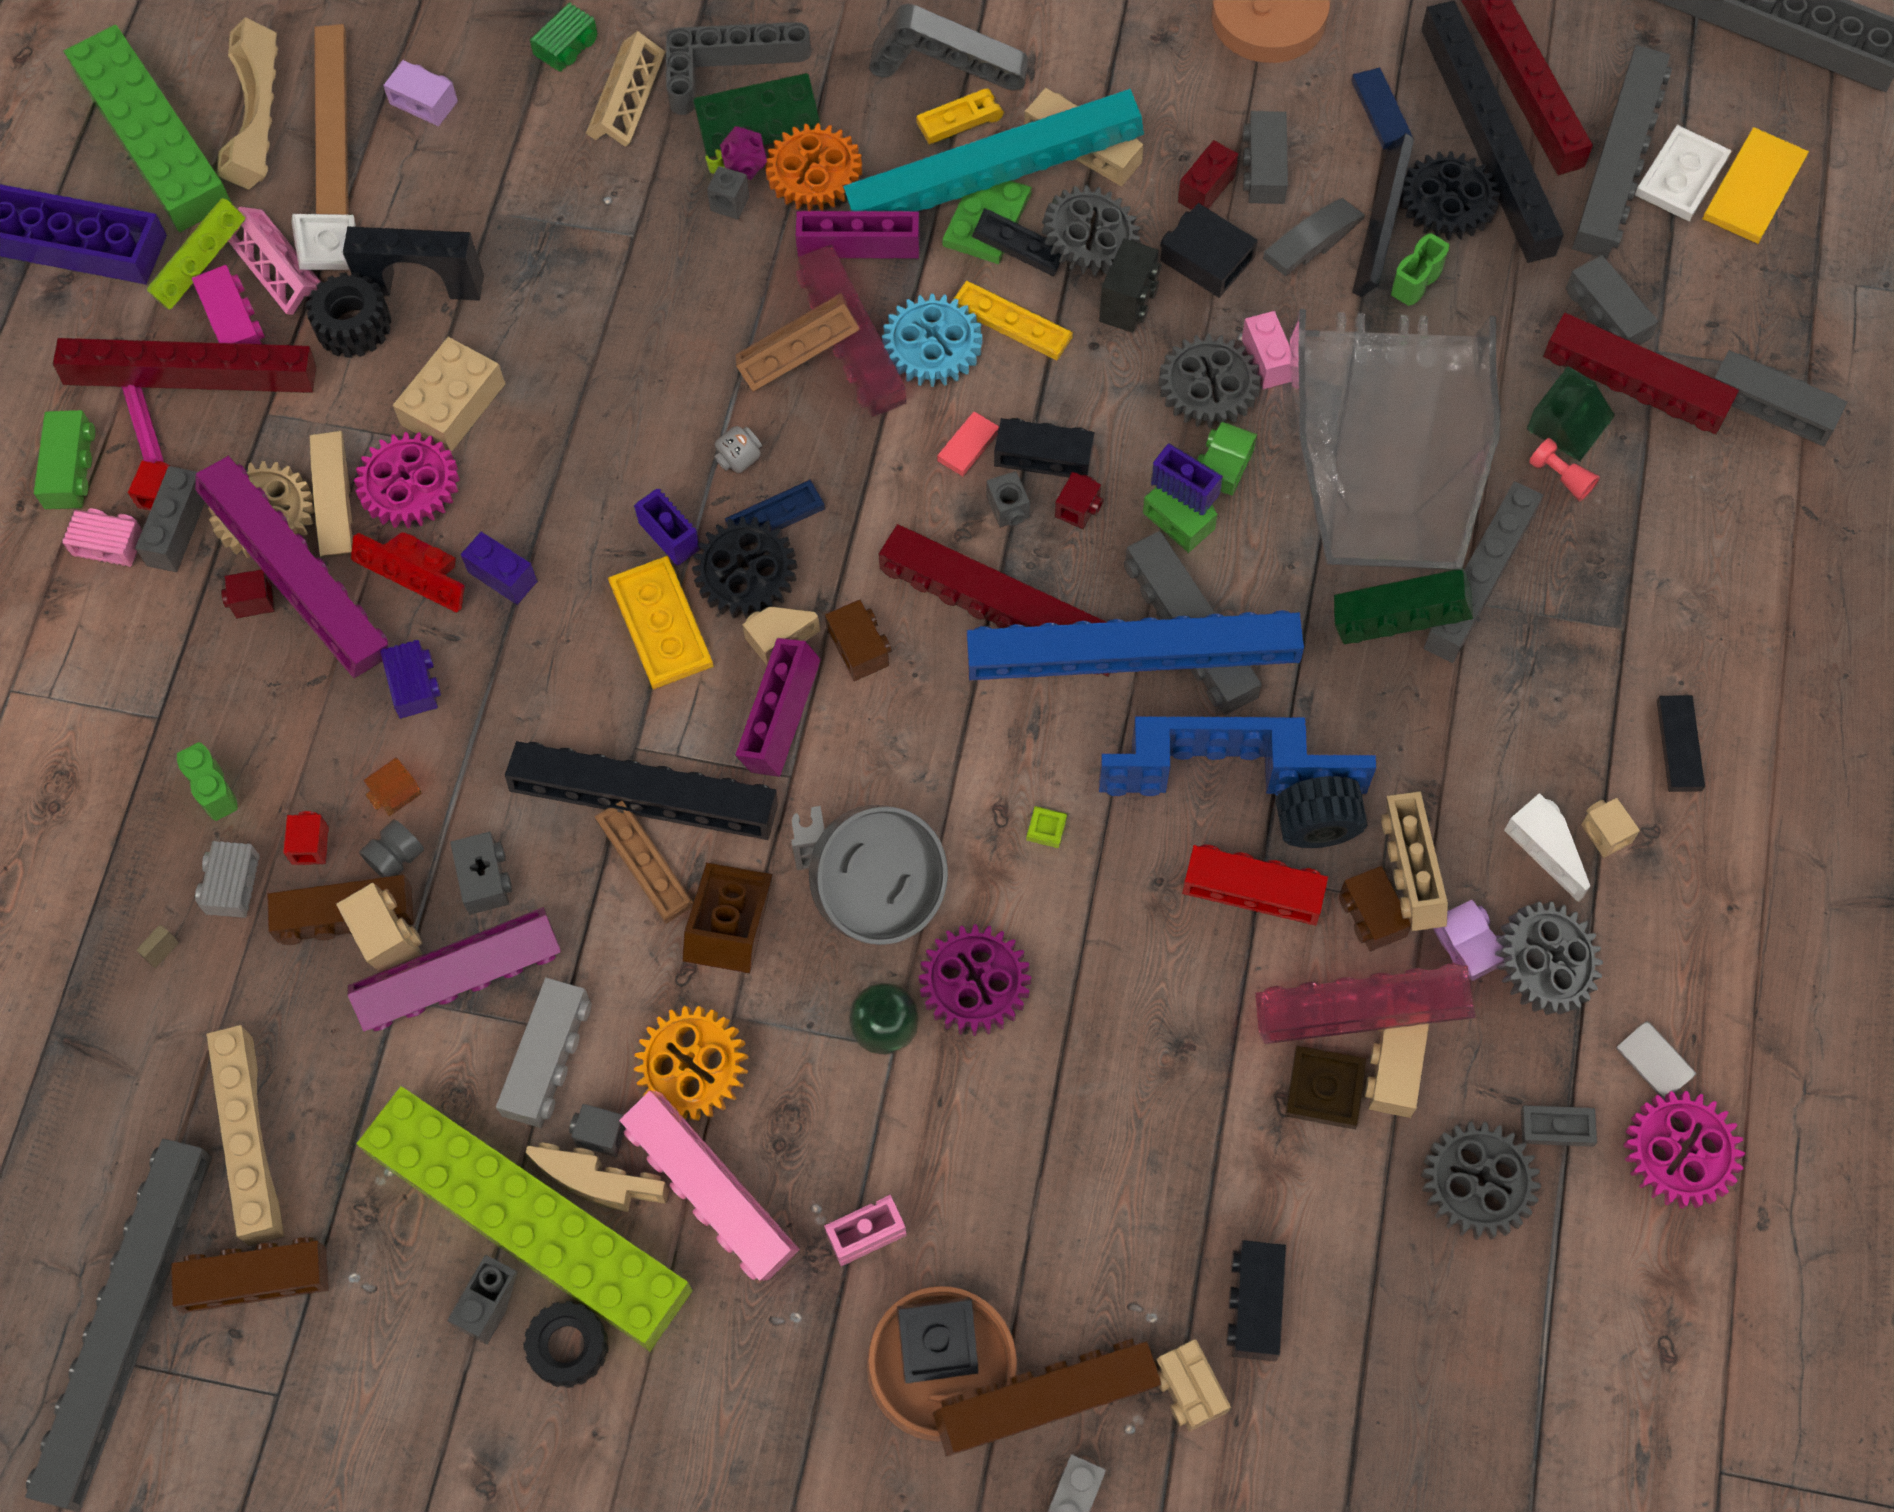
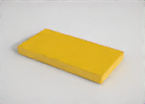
[1702,127,1809,244]
[608,555,714,690]

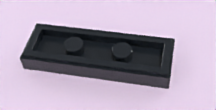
[971,208,1061,276]
[1657,695,1705,792]

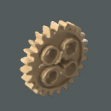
[208,461,315,558]

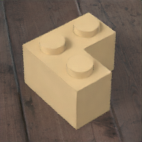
[336,883,423,972]

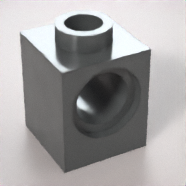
[707,166,750,219]
[986,471,1030,527]
[569,1104,626,1157]

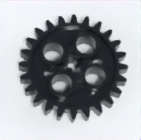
[1400,151,1500,240]
[692,516,798,619]

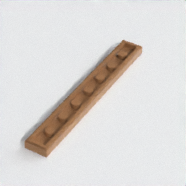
[315,24,349,215]

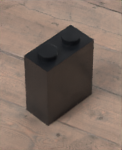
[1160,203,1258,298]

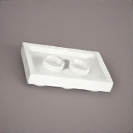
[1635,125,1732,221]

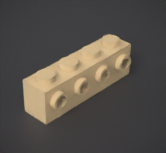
[1381,791,1448,931]

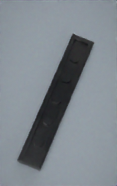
[1352,133,1414,297]

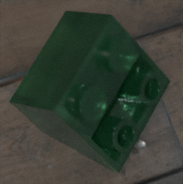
[1527,366,1615,462]

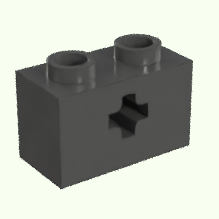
[450,832,512,915]

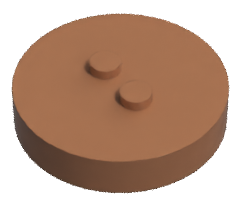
[1211,0,1330,63]
[867,1286,1017,1442]

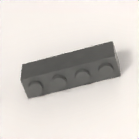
[1714,350,1848,447]

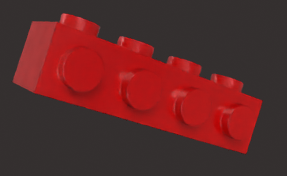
[1182,844,1328,926]

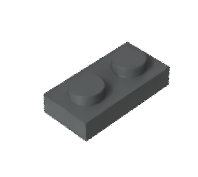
[1521,1105,1597,1147]

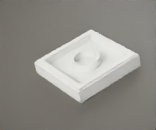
[291,214,355,270]

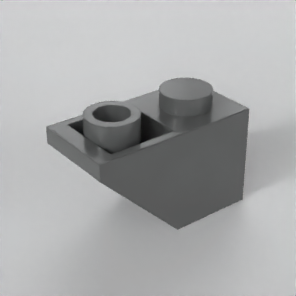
[447,1255,518,1345]

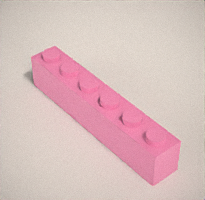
[619,1090,800,1281]

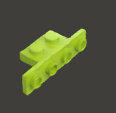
[147,198,245,309]

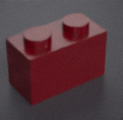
[1178,140,1239,210]

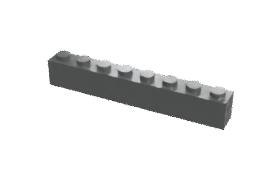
[1572,45,1672,259]

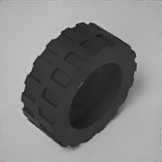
[523,1301,609,1388]

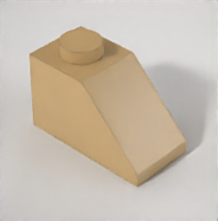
[742,607,820,665]

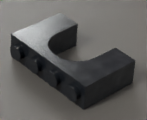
[342,226,484,301]

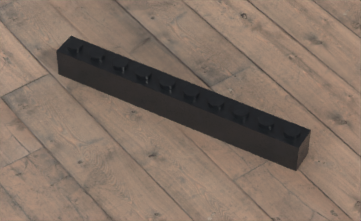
[1421,0,1564,263]

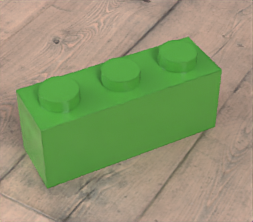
[34,410,95,509]

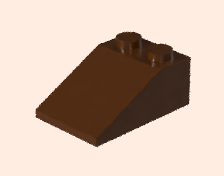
[682,862,773,974]

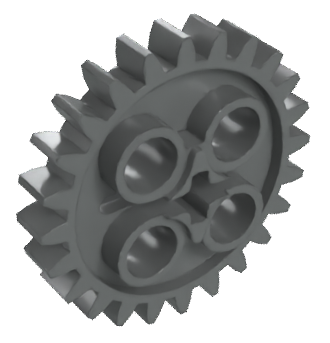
[1042,185,1140,276]
[1158,334,1261,428]
[1495,901,1603,1015]
[1421,1122,1541,1240]

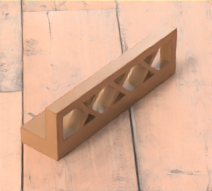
[736,293,860,391]

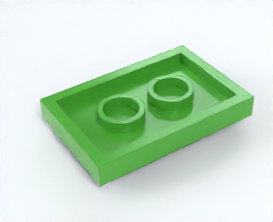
[942,180,1031,264]

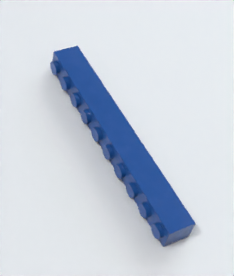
[967,610,1304,681]

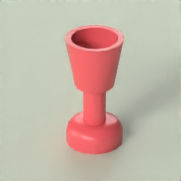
[1529,438,1600,502]

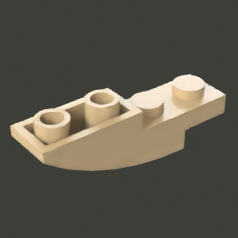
[526,1143,669,1212]

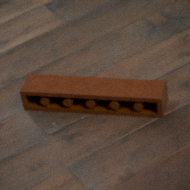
[932,1338,1162,1457]

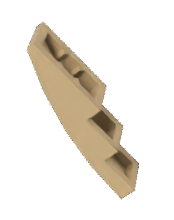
[310,431,353,558]

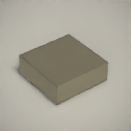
[136,925,179,968]

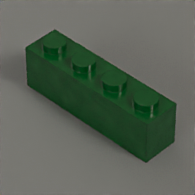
[1334,568,1473,645]

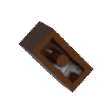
[825,599,892,681]
[1339,866,1411,952]

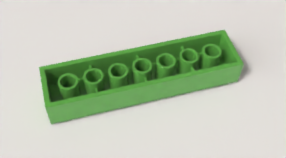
[63,24,232,233]

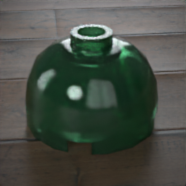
[849,982,919,1055]

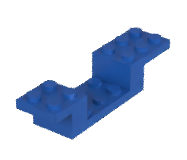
[1099,716,1376,796]

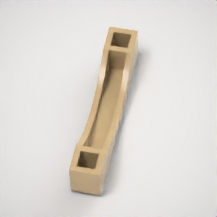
[217,17,278,190]
[207,1025,284,1246]

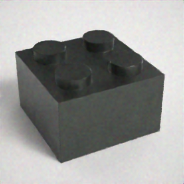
[1099,238,1162,333]

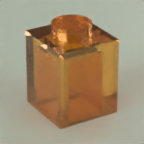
[363,757,422,817]

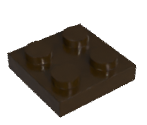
[1285,1045,1367,1130]

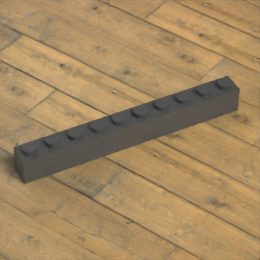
[25,1138,212,1512]

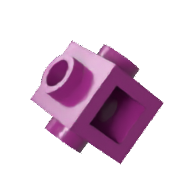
[720,126,767,180]

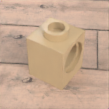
[1581,798,1640,858]

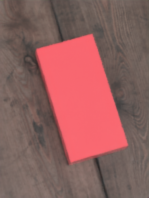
[937,411,999,477]

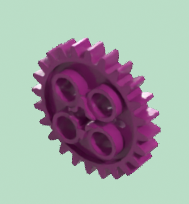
[919,924,1031,1036]

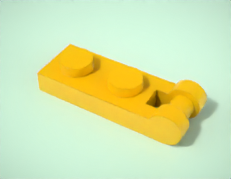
[916,88,1004,145]

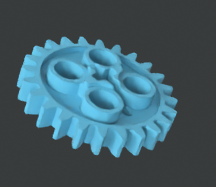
[882,294,982,387]

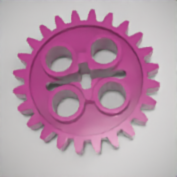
[354,432,460,529]
[1623,1091,1745,1209]

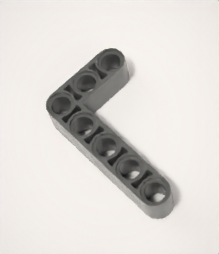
[869,4,1029,90]
[666,22,811,115]

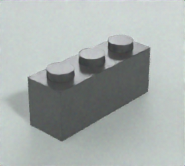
[1243,111,1288,204]
[1566,255,1659,345]
[135,466,205,572]

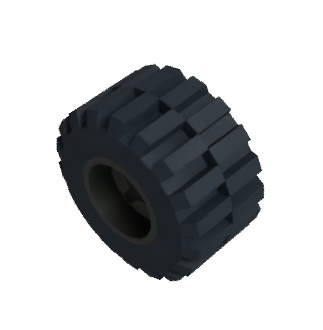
[1276,776,1368,848]

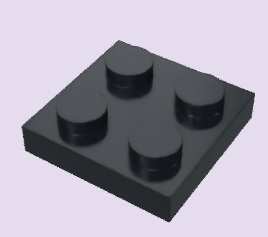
[897,1297,979,1384]

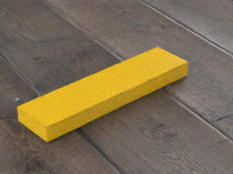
[952,280,1073,361]

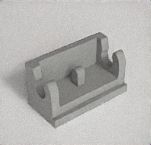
[791,806,825,871]

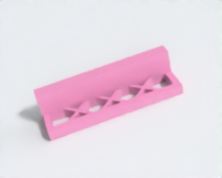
[228,207,321,315]

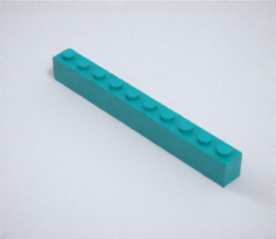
[843,89,1144,211]

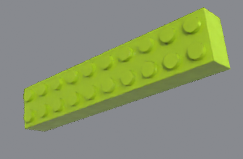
[356,1086,693,1351]

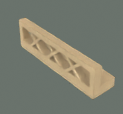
[586,31,666,146]

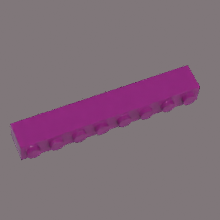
[196,455,388,679]

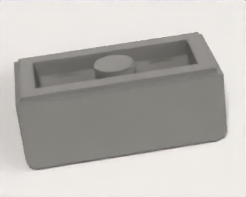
[1616,1021,1696,1101]

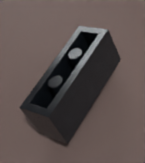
[994,418,1095,478]
[1226,1240,1286,1362]

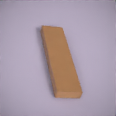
[594,801,693,924]

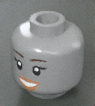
[714,426,762,473]

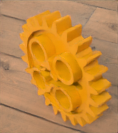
[634,1006,748,1121]

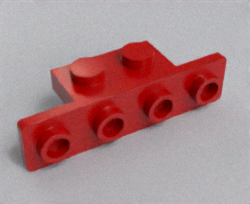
[351,531,465,613]

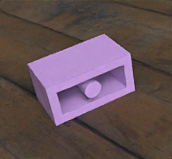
[383,60,458,126]

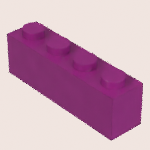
[795,211,920,258]
[735,638,821,777]

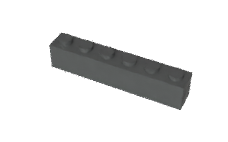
[1424,481,1543,663]
[1124,531,1262,715]

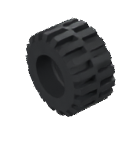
[306,272,392,358]

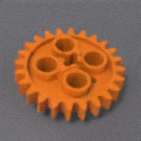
[765,123,862,211]

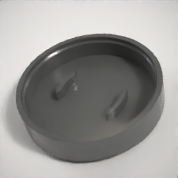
[809,805,948,945]

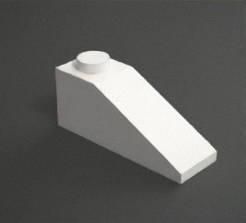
[1504,793,1590,902]

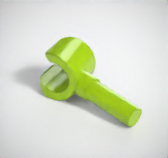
[705,150,725,174]

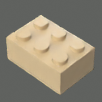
[393,337,505,452]

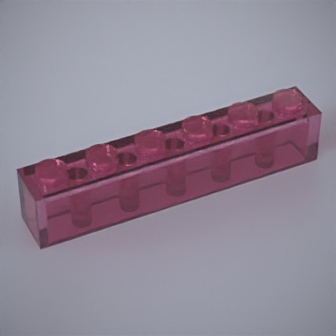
[796,244,906,417]
[1255,963,1476,1044]

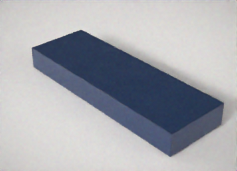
[1351,67,1412,150]
[725,480,825,546]

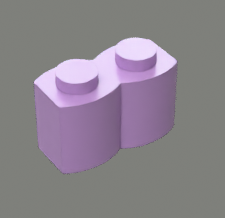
[1433,900,1504,983]

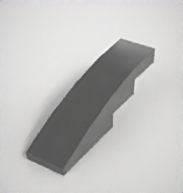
[1263,198,1365,277]

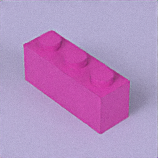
[192,265,265,344]

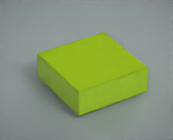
[1026,806,1067,848]

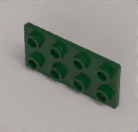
[693,73,822,158]

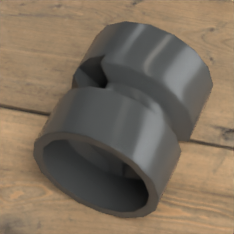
[359,819,424,877]

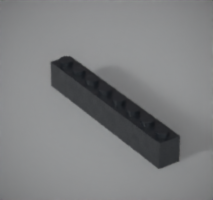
[505,741,778,840]

